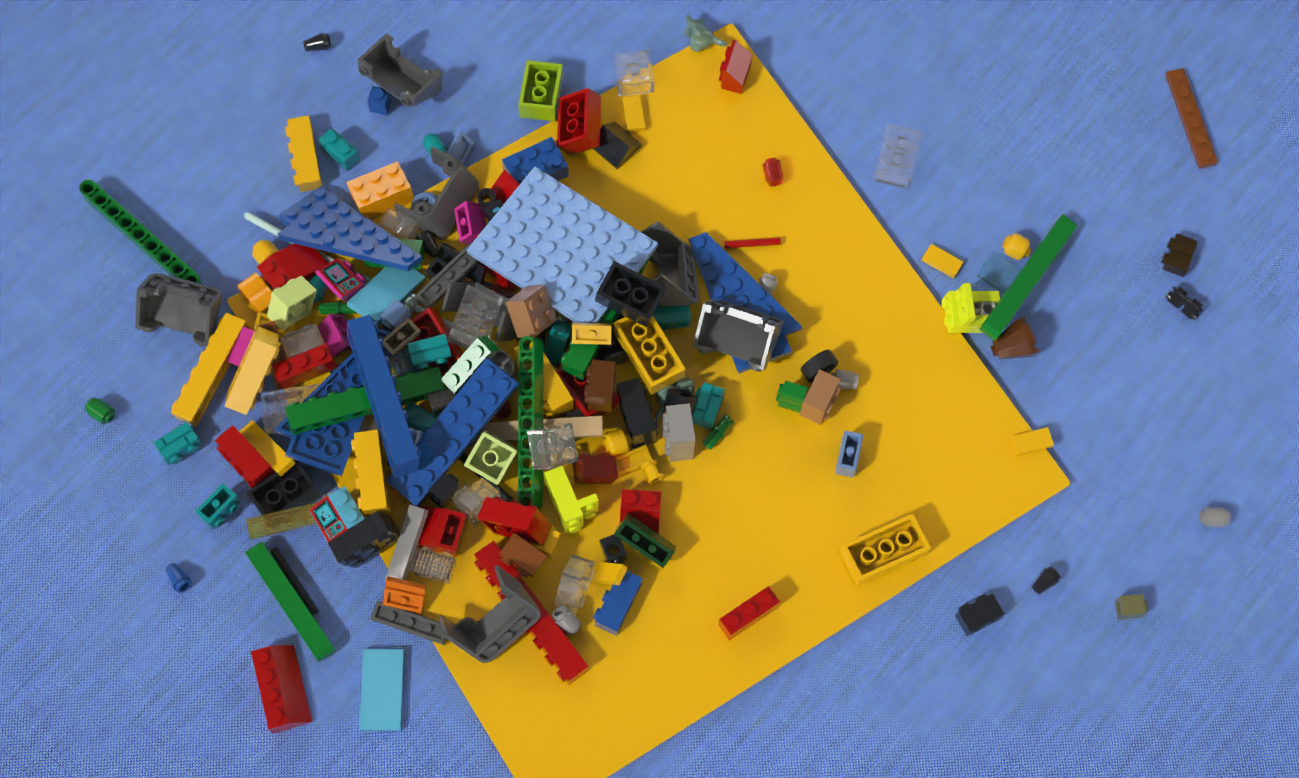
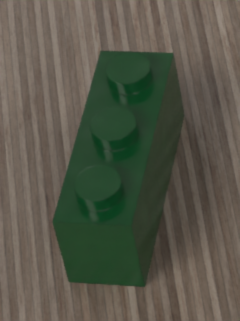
[614,513,676,568]

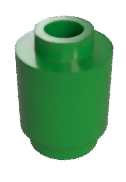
[85,397,115,424]

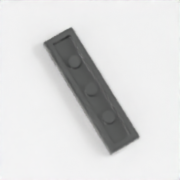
[415,243,480,309]
[370,601,447,645]

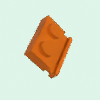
[383,576,427,614]

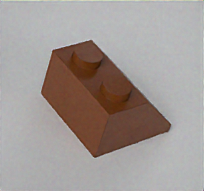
[499,533,547,578]

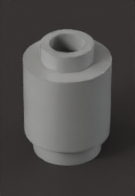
[831,369,859,391]
[1199,507,1230,527]
[552,605,581,635]

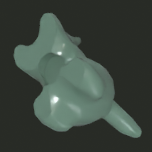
[684,15,728,52]
[654,377,695,421]

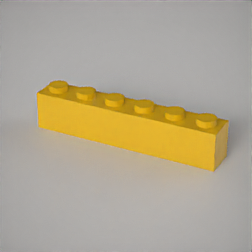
[171,313,251,427]

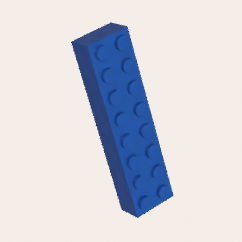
[347,315,421,478]
[386,358,520,506]

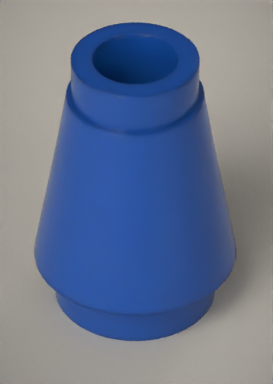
[165,563,192,593]

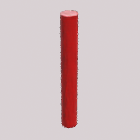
[724,237,781,249]

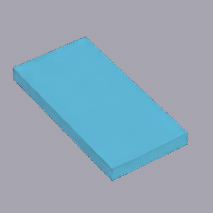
[347,267,426,325]
[359,649,404,731]

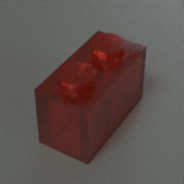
[572,453,618,484]

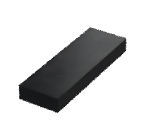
[438,243,488,284]

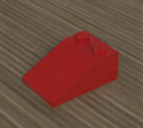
[256,244,328,289]

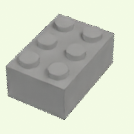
[662,403,695,462]

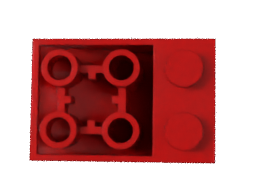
[414,505,468,558]

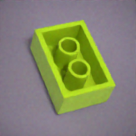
[518,60,563,121]

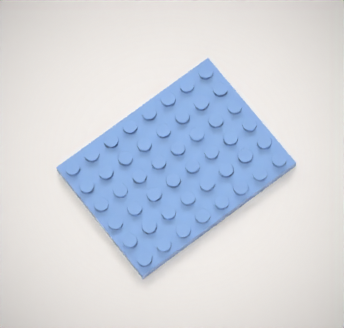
[466,167,658,323]

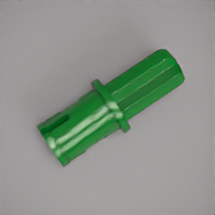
[318,301,357,314]
[703,415,734,450]

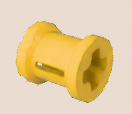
[641,459,665,484]

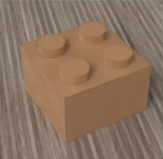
[506,285,557,338]
[800,369,841,425]

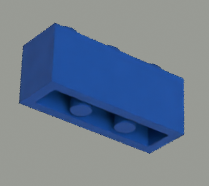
[593,571,643,636]

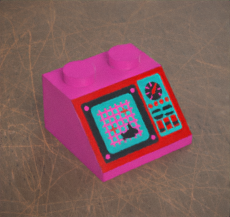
[315,258,367,301]

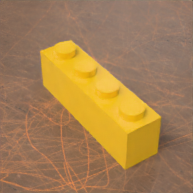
[285,115,322,192]

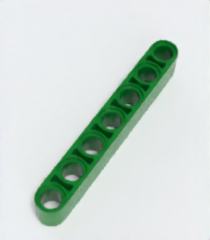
[245,541,336,662]

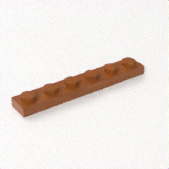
[1165,68,1218,169]

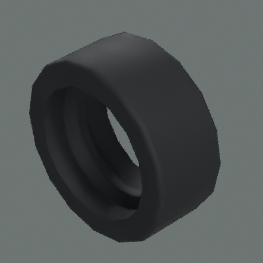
[801,349,838,383]

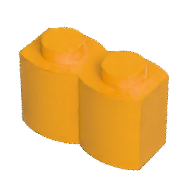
[237,272,274,314]

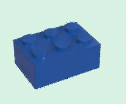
[502,137,569,185]

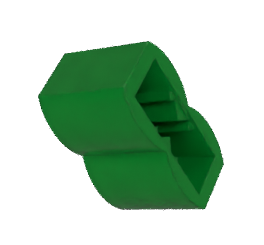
[775,380,808,413]

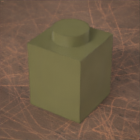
[1115,594,1148,620]

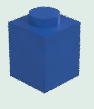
[367,86,392,115]

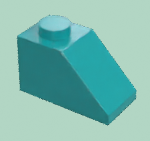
[544,320,572,367]

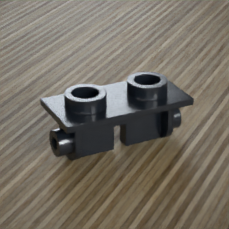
[1165,286,1204,321]

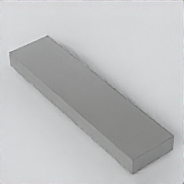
[385,505,429,581]

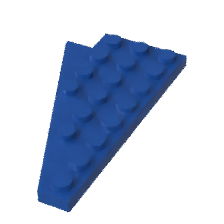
[277,186,422,272]
[688,232,802,374]
[275,328,391,476]

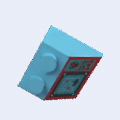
[309,486,364,543]

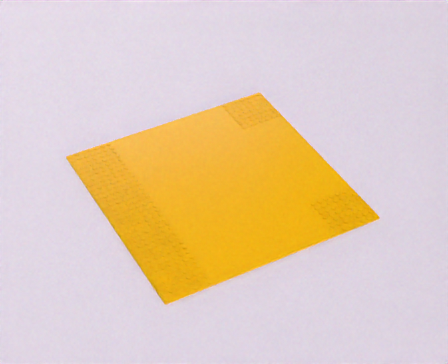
[227,24,1070,778]

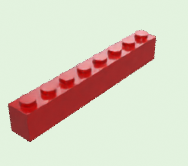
[474,540,589,685]

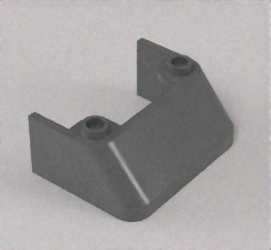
[394,147,479,240]
[641,221,698,307]
[441,281,518,342]
[439,565,541,663]

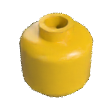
[1002,233,1031,260]
[252,240,279,264]
[602,429,632,456]

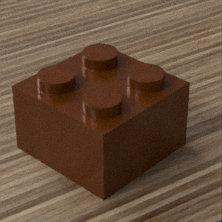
[584,360,616,412]

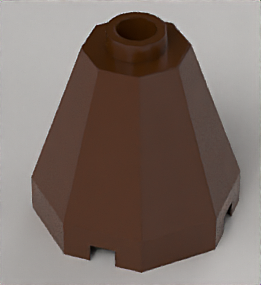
[990,317,1039,359]

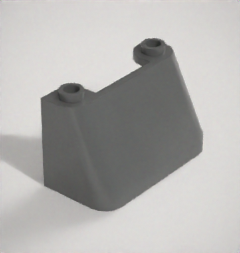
[358,33,443,107]
[136,273,222,347]
[692,299,784,372]

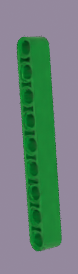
[79,180,202,284]
[979,214,1078,341]
[518,336,543,511]

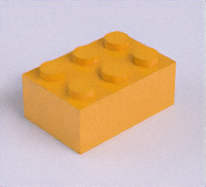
[346,161,414,219]

